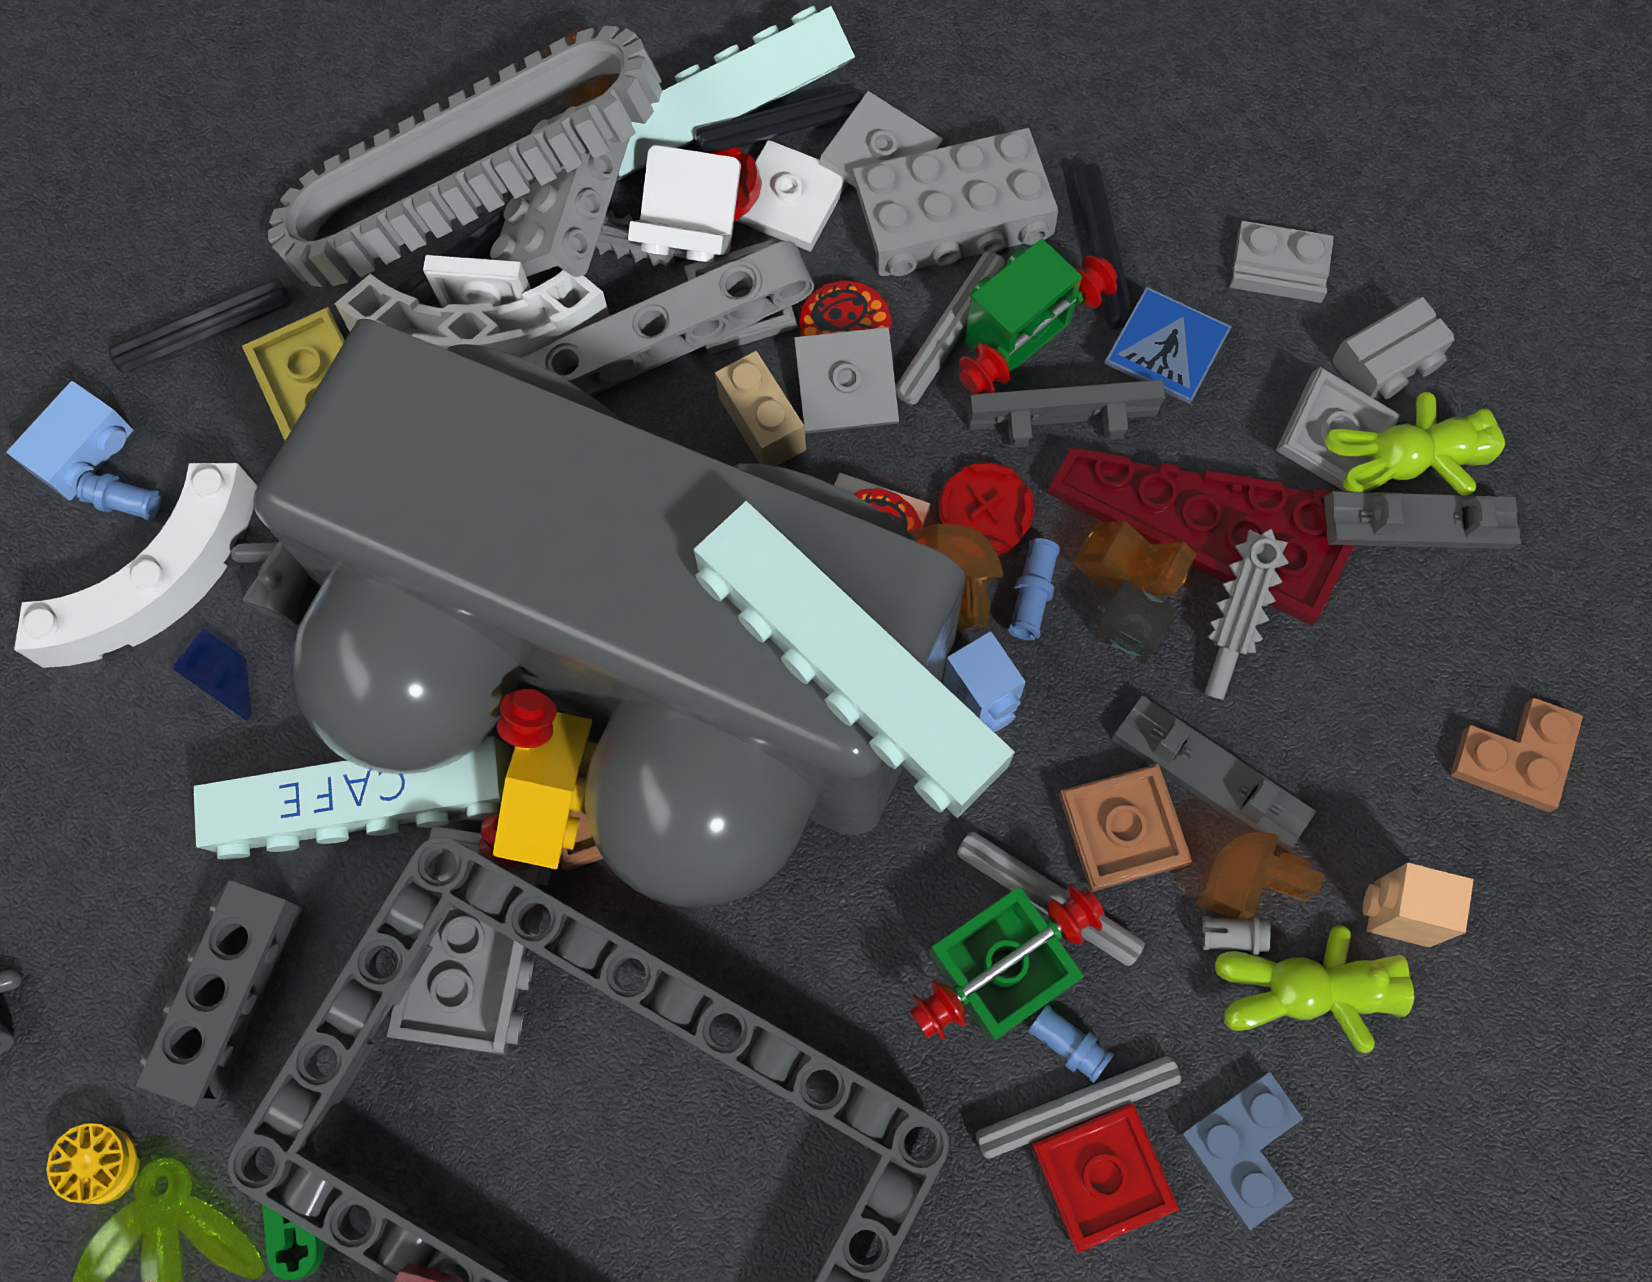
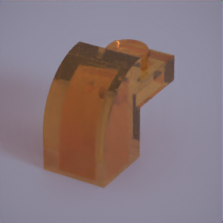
[1072,521,1197,608]
[909,524,1003,632]
[1193,832,1324,919]

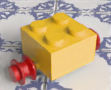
[478,689,598,869]

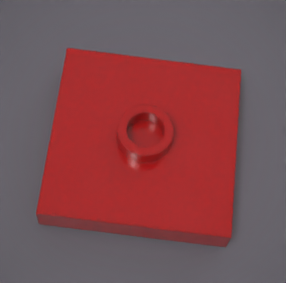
[1031,1103,1180,1253]

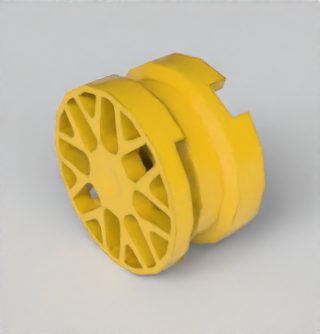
[46,1123,140,1204]

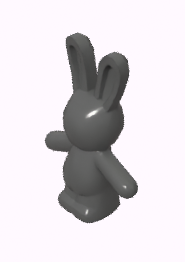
[231,541,314,625]

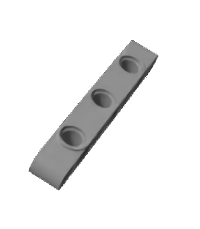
[521,241,814,396]

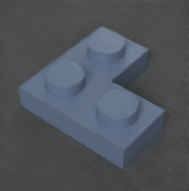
[1179,1072,1303,1231]

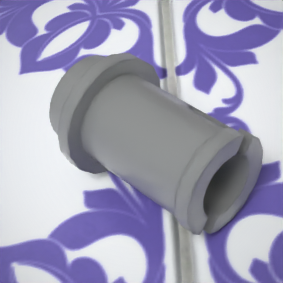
[1202,914,1271,956]

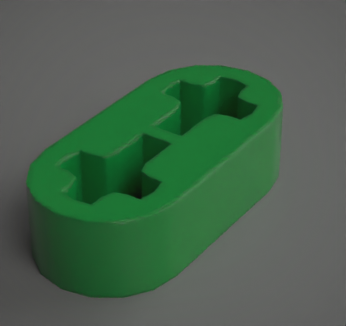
[262,1204,325,1280]

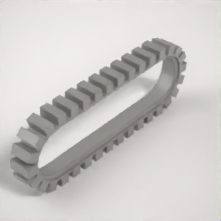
[268,26,662,287]

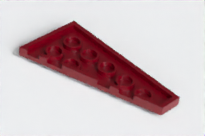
[1047,447,1355,626]

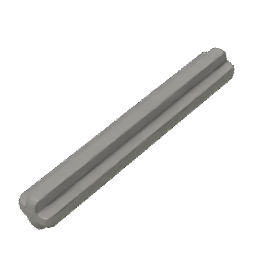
[895,251,1005,405]
[957,832,1145,966]
[976,1056,1181,1159]

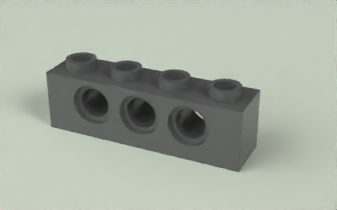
[136,880,303,1110]

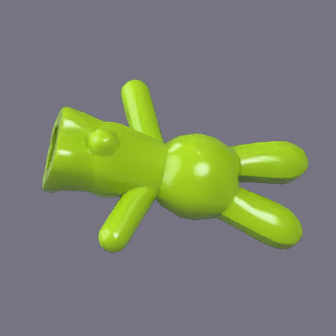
[1324,392,1505,496]
[1214,925,1414,1053]

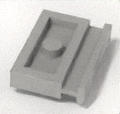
[1230,221,1334,303]

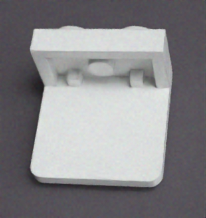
[628,145,741,262]

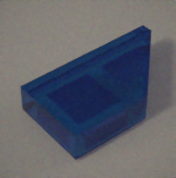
[171,629,251,721]

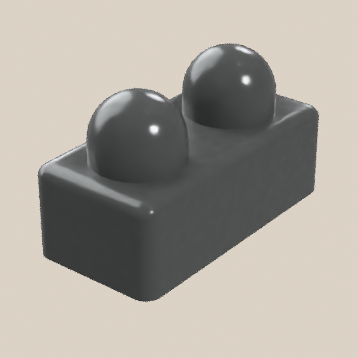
[253,319,966,908]

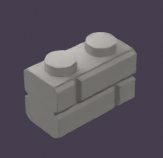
[1332,297,1455,399]

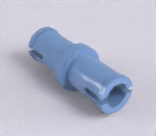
[1008,538,1060,640]

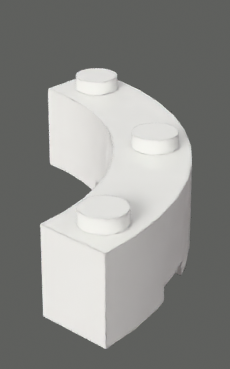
[335,270,609,358]
[14,463,258,668]

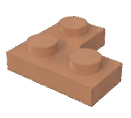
[1450,698,1583,813]

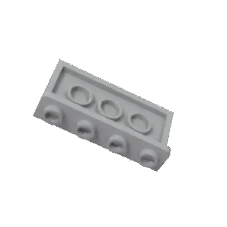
[490,96,632,277]
[853,128,1058,276]
[387,826,552,1055]

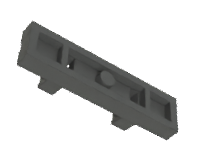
[967,380,1165,448]
[1324,491,1521,549]
[1112,695,1316,856]

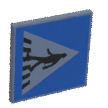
[1104,287,1232,404]

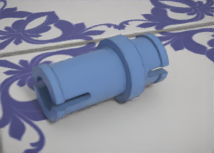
[77,472,161,521]
[1028,1005,1114,1083]

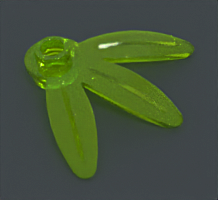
[73,1158,265,1282]

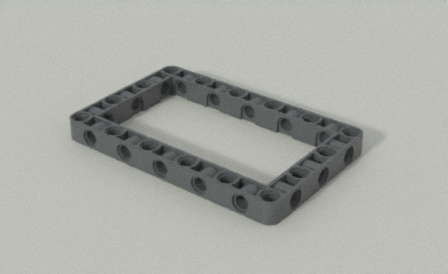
[228,837,949,1282]

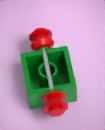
[959,238,1117,394]
[909,884,1105,1044]

